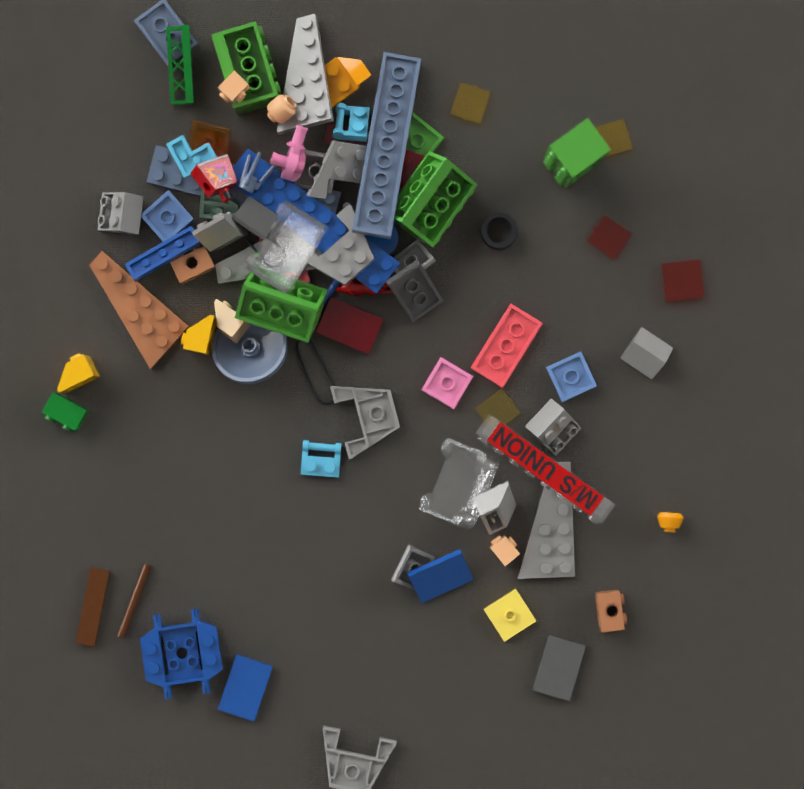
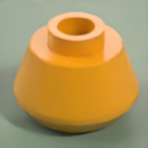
[657,512,684,532]

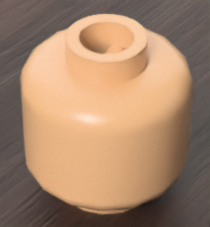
[267,95,296,124]

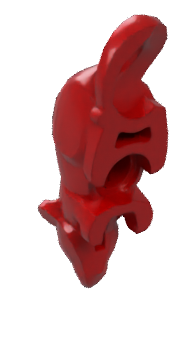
[336,276,393,296]

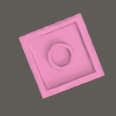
[421,357,474,409]

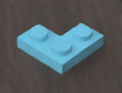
[166,135,217,178]

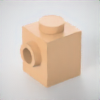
[218,71,250,104]
[490,535,520,566]

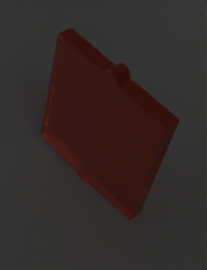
[587,215,632,260]

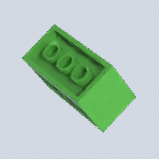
[211,21,282,115]
[543,118,611,188]
[394,151,478,247]
[235,265,328,343]

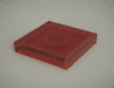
[661,259,704,302]

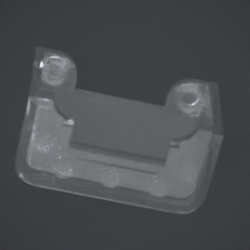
[419,438,499,529]

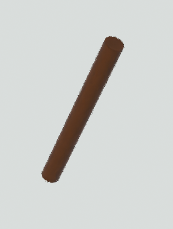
[117,563,151,638]

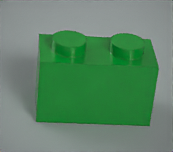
[42,392,90,432]

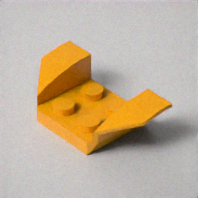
[325,57,372,109]

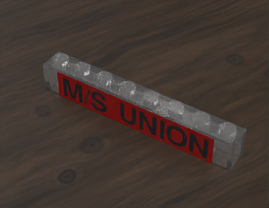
[476,414,616,524]

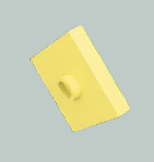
[484,588,536,642]

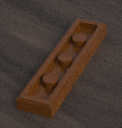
[75,567,110,647]

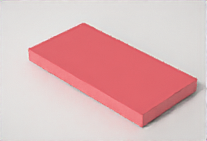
[470,303,543,388]

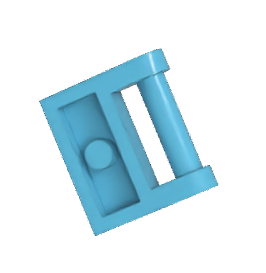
[332,103,370,142]
[301,440,342,477]

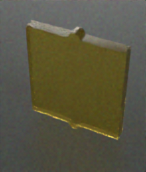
[450,82,490,124]
[595,119,632,157]
[475,388,520,431]

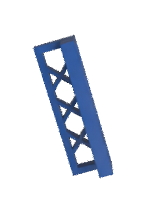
[125,226,202,282]

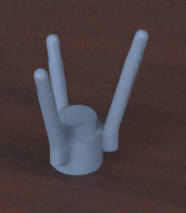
[239,152,277,193]

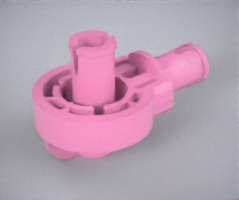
[270,125,308,181]

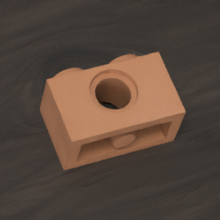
[170,245,216,285]
[595,590,627,632]

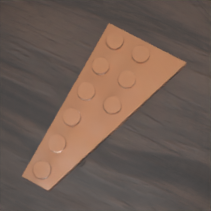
[90,251,189,369]

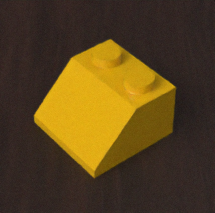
[181,315,217,355]
[57,353,100,394]

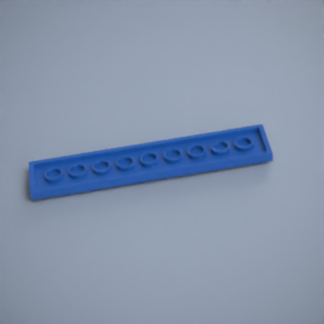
[233,149,400,295]

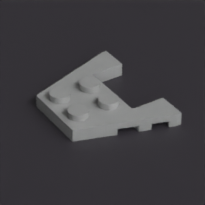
[307,141,367,199]
[293,204,375,286]
[330,386,400,459]
[323,725,397,789]

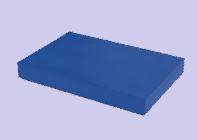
[407,549,474,604]
[218,654,273,721]

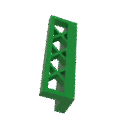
[166,25,194,105]

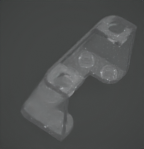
[245,201,328,293]

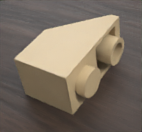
[214,299,250,344]

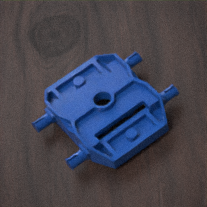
[140,608,223,699]

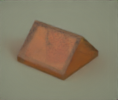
[189,120,232,157]

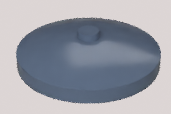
[211,323,288,384]

